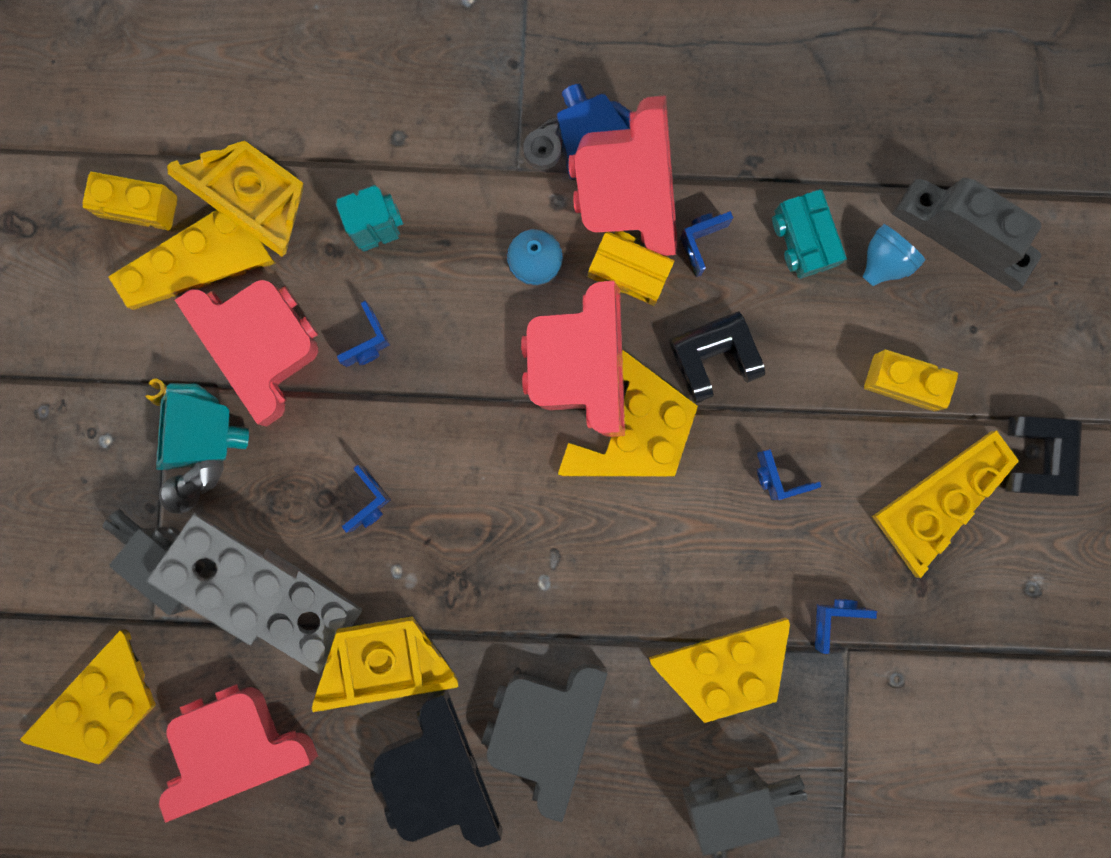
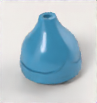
[863,224,926,287]
[507,229,563,285]

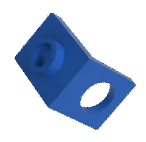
[680,211,734,277]
[337,300,390,367]
[757,449,822,500]
[342,465,391,533]
[815,599,877,654]

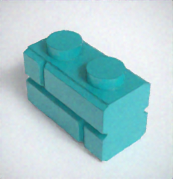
[336,185,404,252]
[772,189,847,279]

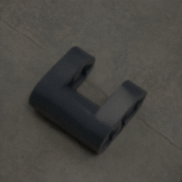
[669,311,765,403]
[1005,417,1082,496]

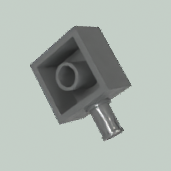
[102,509,217,616]
[682,767,807,856]

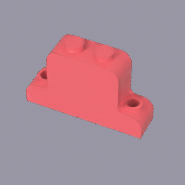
[569,96,678,256]
[174,280,318,427]
[521,281,625,437]
[159,684,318,823]

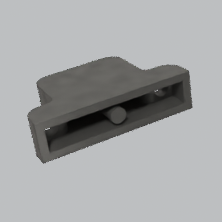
[892,178,1042,292]
[481,663,608,823]

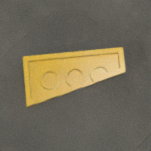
[108,210,275,310]
[872,430,1019,578]

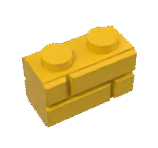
[82,171,177,231]
[587,231,674,306]
[864,349,958,412]

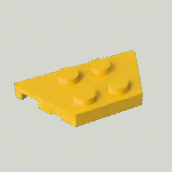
[167,141,303,257]
[312,616,459,712]
[649,618,790,723]
[20,629,156,765]

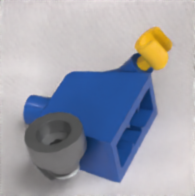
[523,83,632,181]

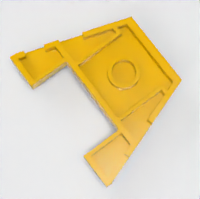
[558,350,698,477]

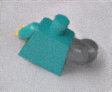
[145,379,249,514]

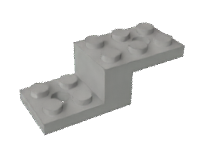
[147,513,362,674]

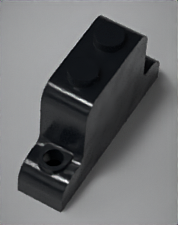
[370,689,503,847]

